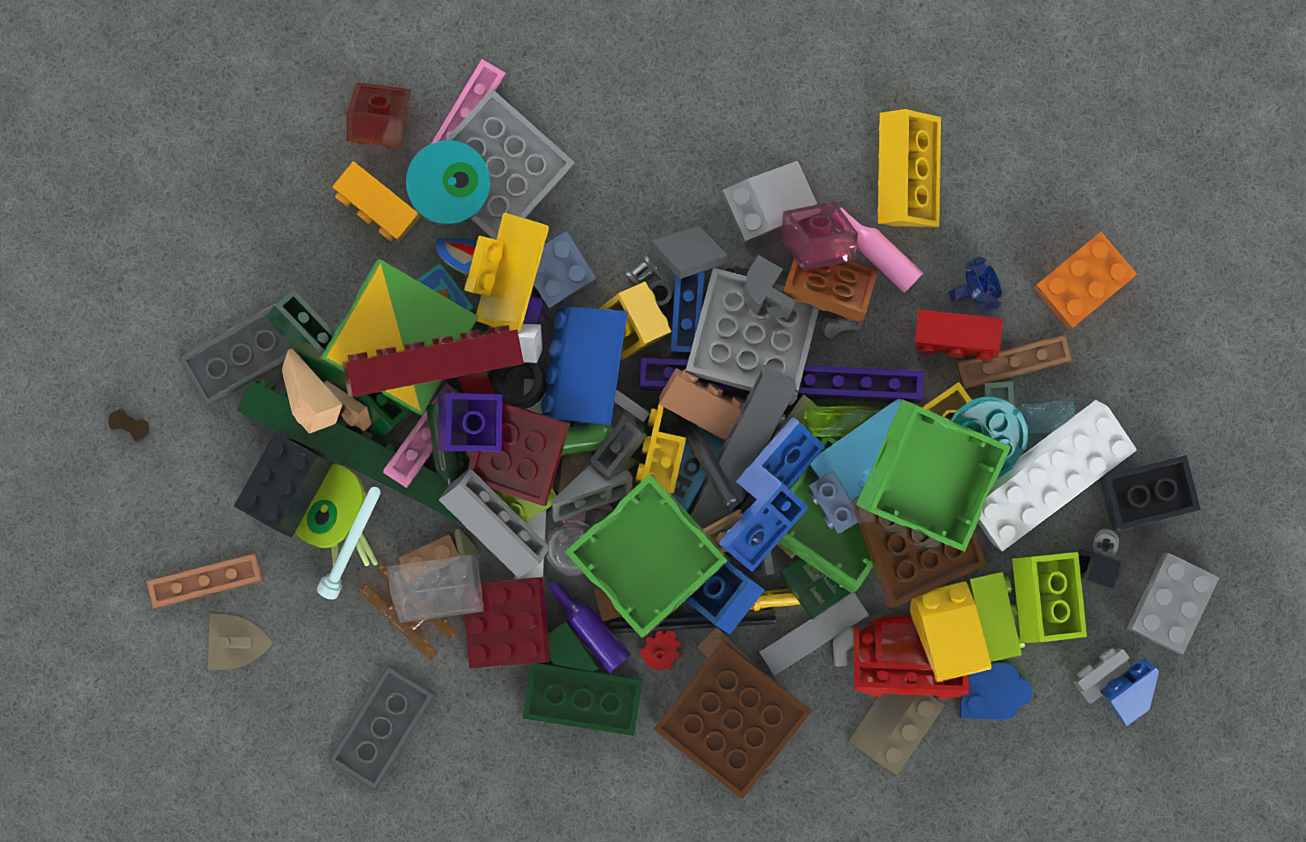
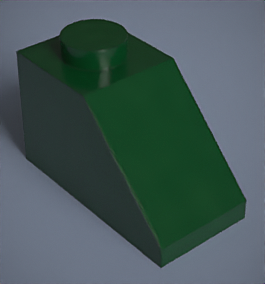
[546,622,598,672]

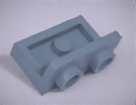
[808,471,858,534]

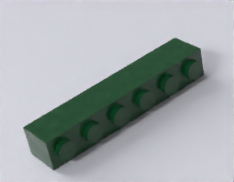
[266,289,411,439]

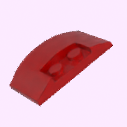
[853,616,969,700]

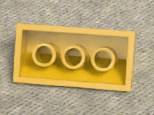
[877,109,941,227]

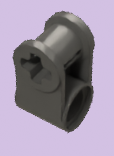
[624,255,673,309]

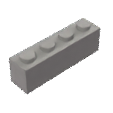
[439,469,550,578]

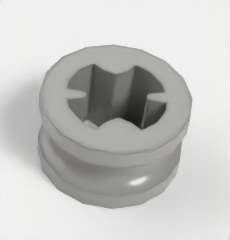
[1093,529,1119,557]

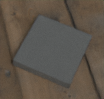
[651,226,728,279]

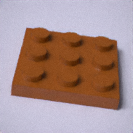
[782,243,878,323]

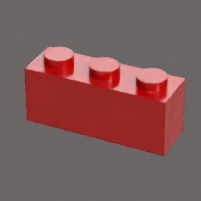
[914,310,1003,361]

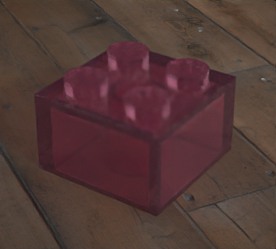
[781,201,858,271]

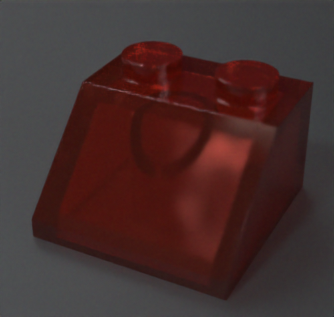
[346,82,411,148]

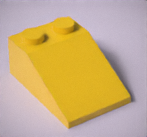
[910,581,992,682]

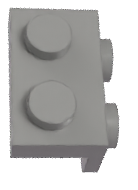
[1072,647,1131,704]

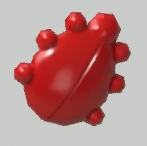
[639,630,681,671]

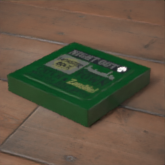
[779,559,851,620]

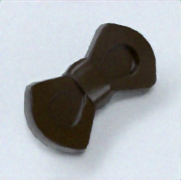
[108,408,149,442]

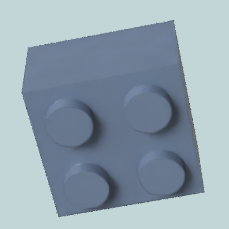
[533,231,597,311]

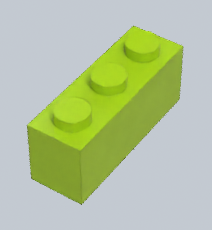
[967,572,1025,662]

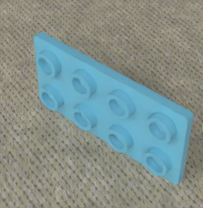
[810,399,901,500]

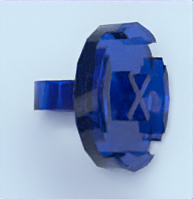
[947,256,1002,312]

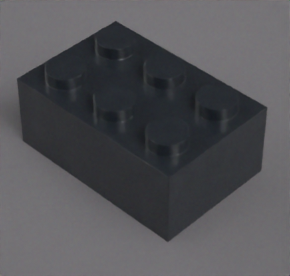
[234,432,333,538]
[1099,455,1201,531]

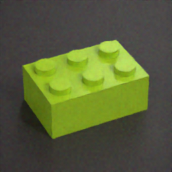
[1012,552,1087,643]

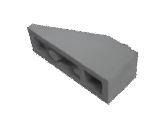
[552,463,632,522]

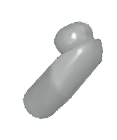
[833,627,855,666]

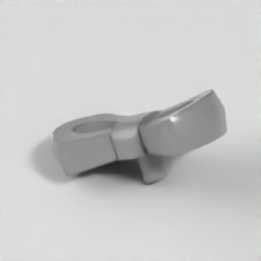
[821,316,863,339]

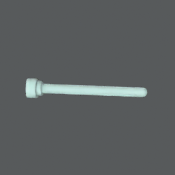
[317,487,380,599]

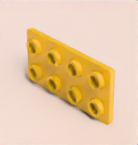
[464,213,549,333]
[635,404,686,494]

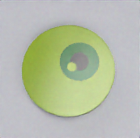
[295,464,367,548]

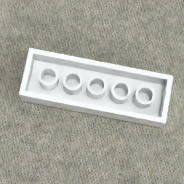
[978,400,1137,551]

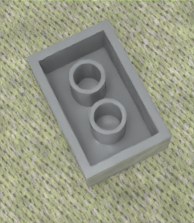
[1126,553,1219,654]

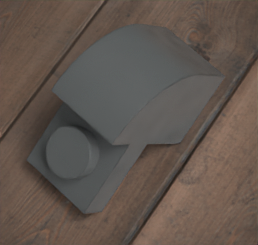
[744,255,796,320]

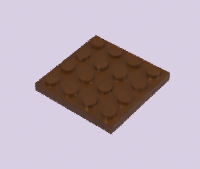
[851,498,986,608]
[653,640,812,799]

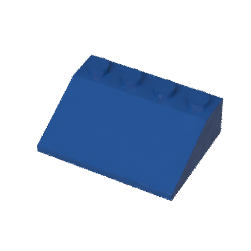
[541,307,627,425]

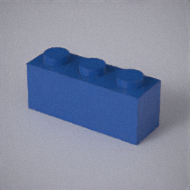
[670,271,704,355]

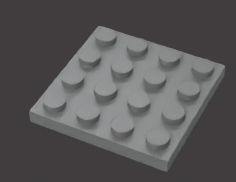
[446,89,575,239]
[686,268,819,403]

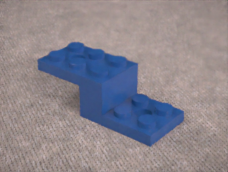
[719,417,825,572]

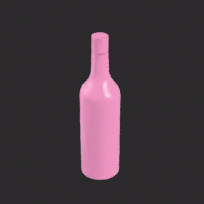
[834,207,923,293]

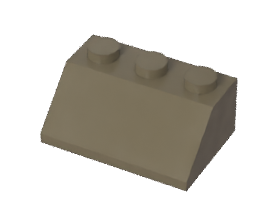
[848,694,945,775]

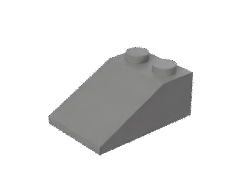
[722,161,820,245]

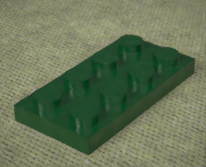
[523,663,643,736]

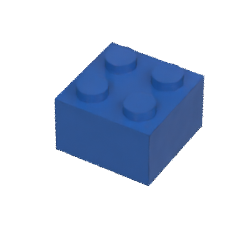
[686,561,764,634]

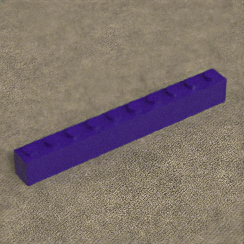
[640,358,923,404]

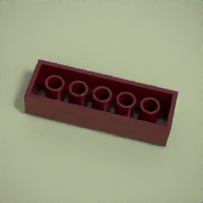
[342,325,524,397]

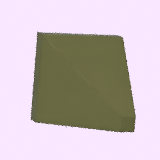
[454,529,480,558]

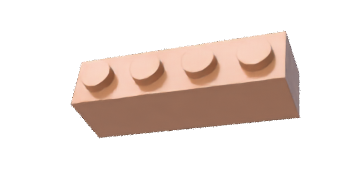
[659,368,775,440]

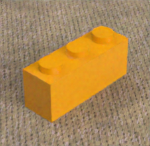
[332,161,420,243]

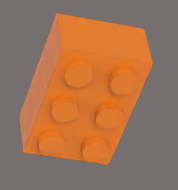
[1032,232,1137,331]

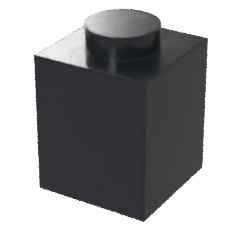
[1078,549,1122,589]

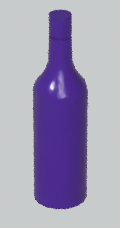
[547,580,631,672]

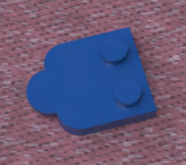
[960,662,1033,720]

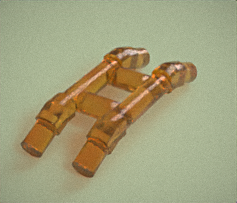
[358,563,457,660]

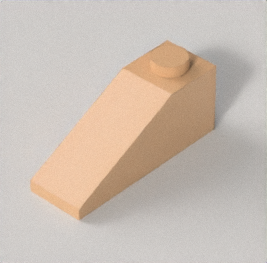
[282,349,343,434]

